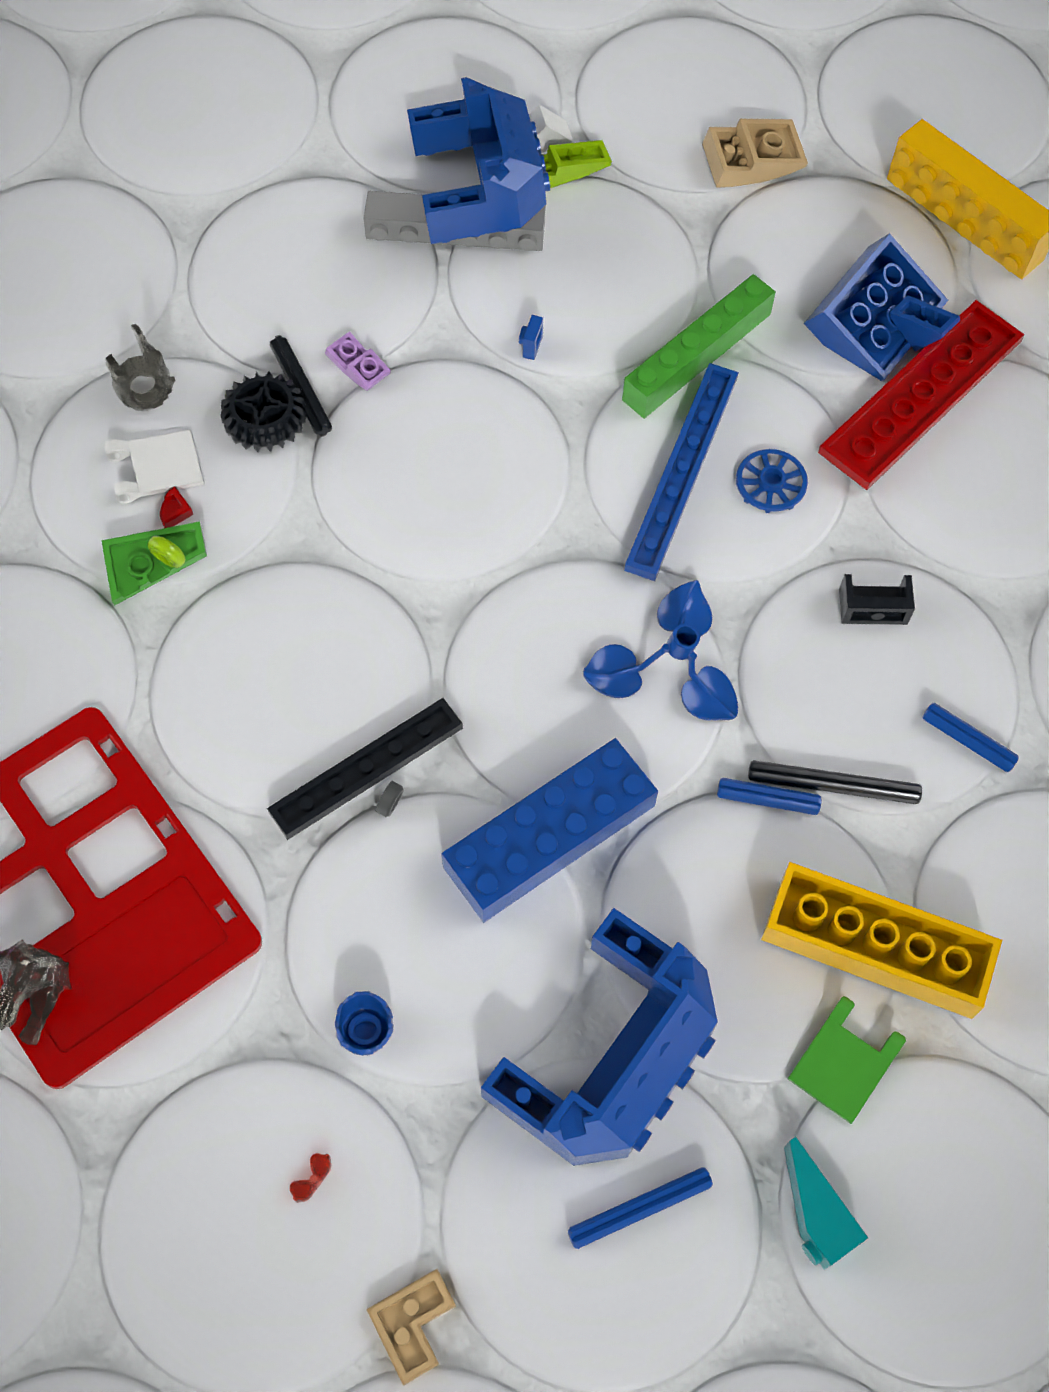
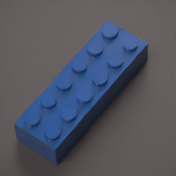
[441,738,658,923]

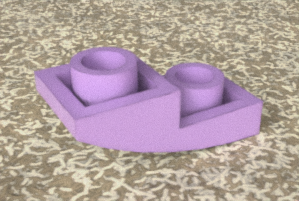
[325,332,391,391]

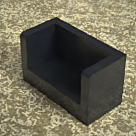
[839,574,915,625]

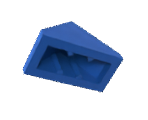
[890,295,960,351]

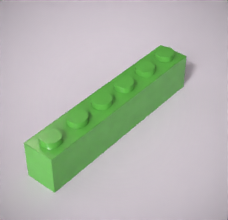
[622,274,776,419]

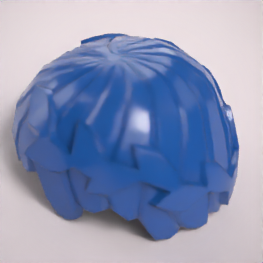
[334,991,394,1056]

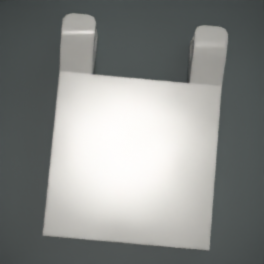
[105,430,204,504]

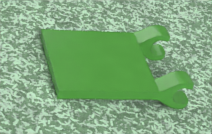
[788,996,906,1124]

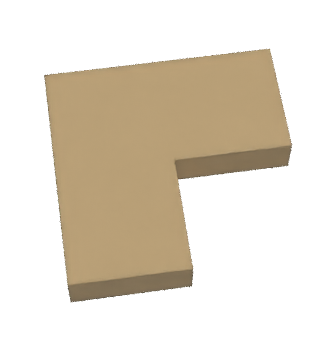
[366,1269,456,1386]

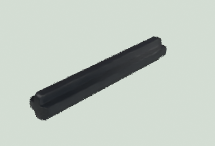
[269,335,332,437]

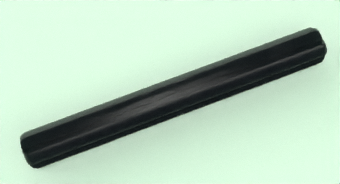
[748,760,922,804]

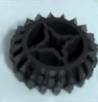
[220,371,306,453]

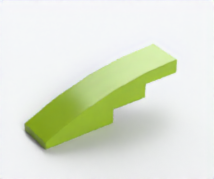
[542,140,612,188]

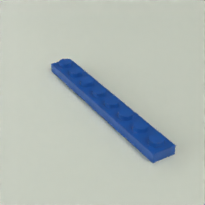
[624,363,739,581]

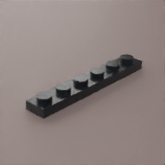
[267,698,463,840]

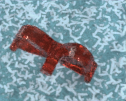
[289,1153,332,1203]

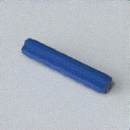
[923,703,1019,772]
[717,778,822,815]

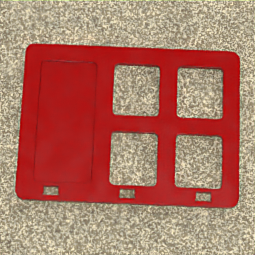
[0,707,262,1089]

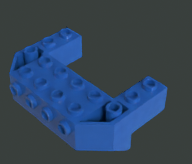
[407,77,551,244]
[481,908,718,1166]

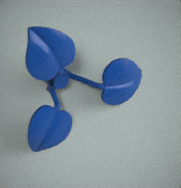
[583,580,738,720]

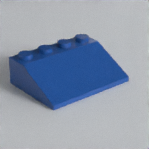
[804,233,948,381]

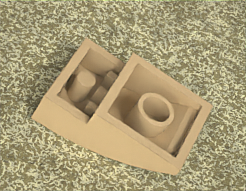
[702,119,808,188]

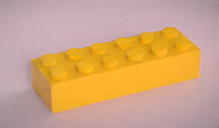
[887,119,1049,280]
[761,862,1003,1019]

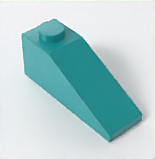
[784,1137,868,1270]

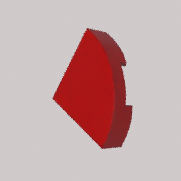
[159,487,194,528]

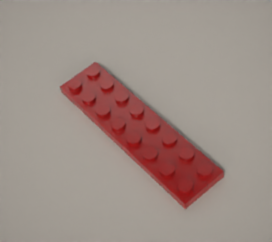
[818,300,1025,490]

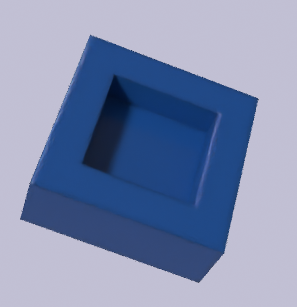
[519,315,544,360]

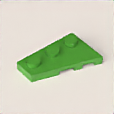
[101,521,207,606]

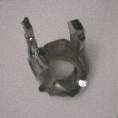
[105,324,176,411]
[0,939,72,1045]

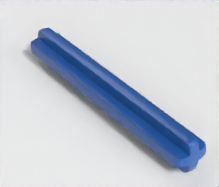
[568,1167,713,1249]

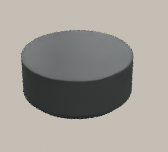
[375,781,404,817]

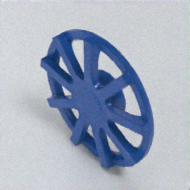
[736,449,808,513]

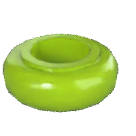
[147,536,186,568]

